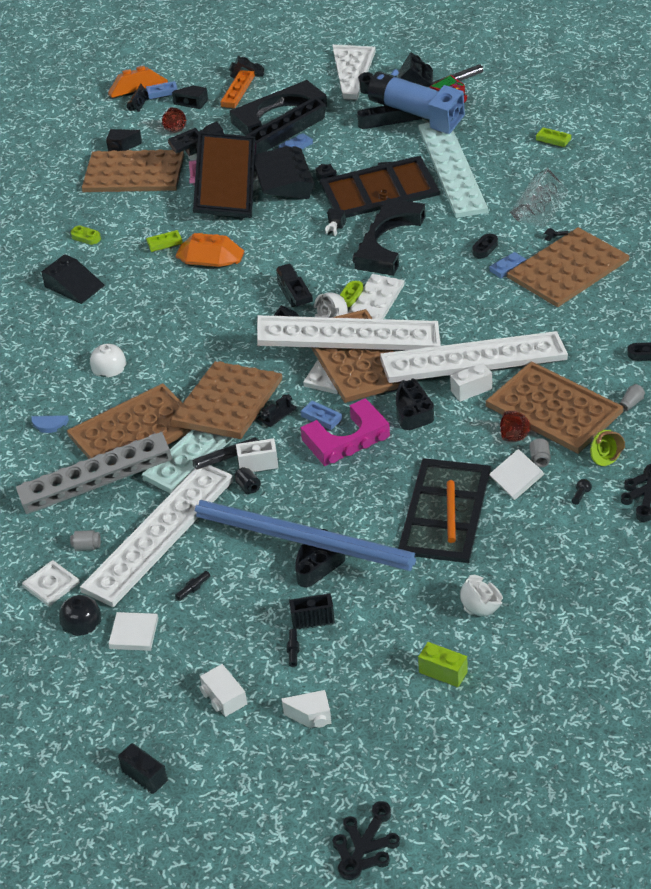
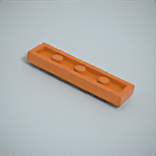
[220,70,255,108]

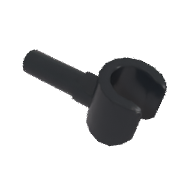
[543,228,568,241]

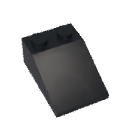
[41,254,104,304]

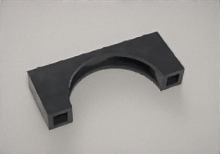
[230,80,327,136]
[352,198,426,276]

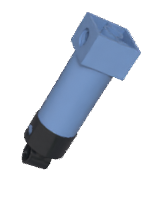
[358,69,465,134]

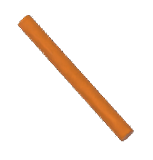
[447,480,456,543]

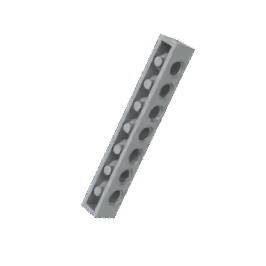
[16,432,172,514]

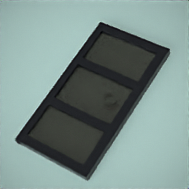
[398,458,491,563]

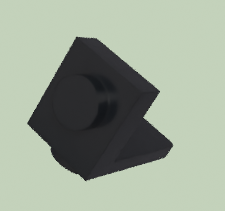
[229,56,264,79]

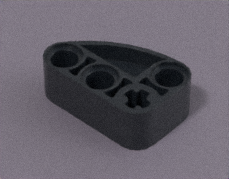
[396,378,434,430]
[295,529,345,588]

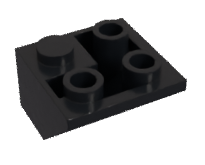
[398,52,433,87]

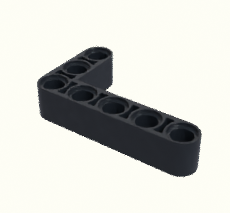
[357,83,425,129]

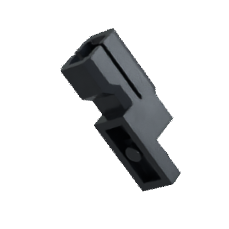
[168,121,224,156]
[276,263,313,307]

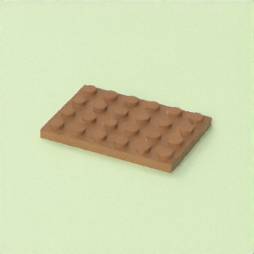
[82,149,184,192]
[507,227,629,307]
[311,309,402,403]
[170,361,282,439]
[486,361,623,454]
[67,383,191,466]

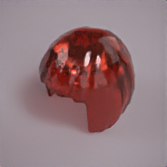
[162,107,187,133]
[500,411,531,442]

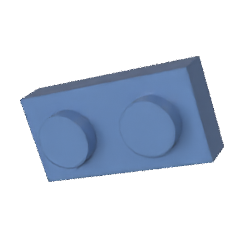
[146,81,178,99]
[279,133,313,149]
[489,252,526,278]
[301,401,342,430]

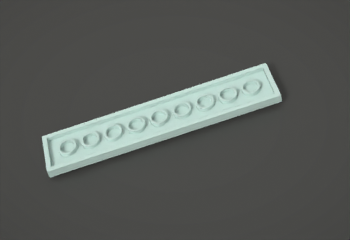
[418,122,488,218]

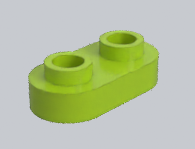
[71,225,101,245]
[340,281,364,307]

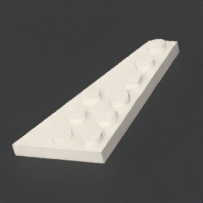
[333,45,376,100]

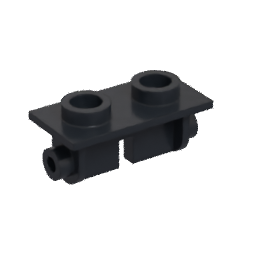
[126,84,148,112]
[257,394,297,427]

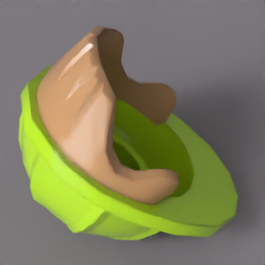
[590,430,625,467]

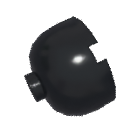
[59,595,101,636]

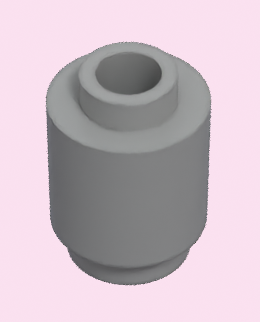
[529,439,551,467]
[70,530,101,551]

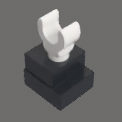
[325,208,346,236]

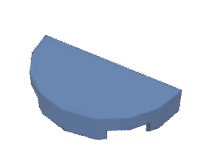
[31,415,69,433]

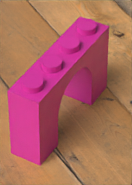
[300,398,390,466]

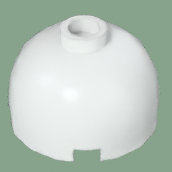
[314,292,348,318]
[90,344,127,377]
[460,575,503,616]

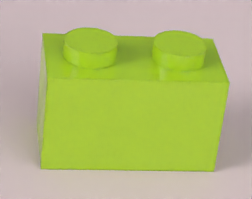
[418,642,468,687]

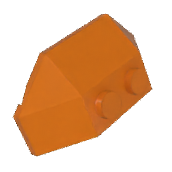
[108,66,168,98]
[176,233,244,267]

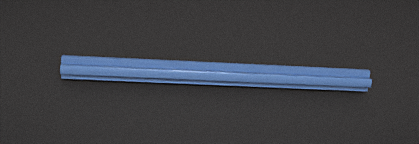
[195,500,416,571]

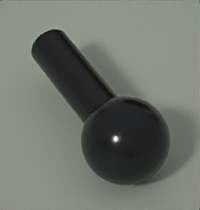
[572,479,592,505]

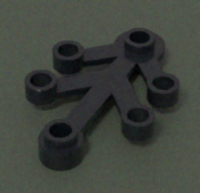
[621,464,651,522]
[332,801,400,880]

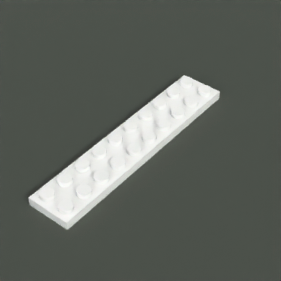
[303,274,405,394]
[257,315,441,350]
[380,331,568,383]
[80,466,234,607]

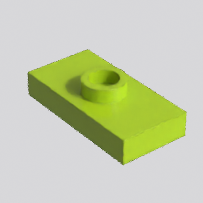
[536,127,571,147]
[146,230,183,252]

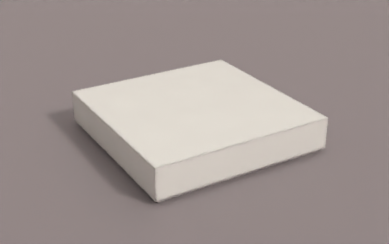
[489,449,544,500]
[22,560,80,606]
[108,612,158,651]

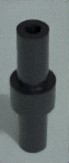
[175,570,211,601]
[287,628,299,667]

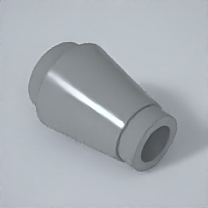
[619,384,645,411]

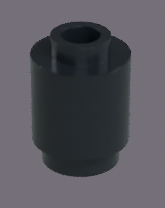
[235,467,261,494]

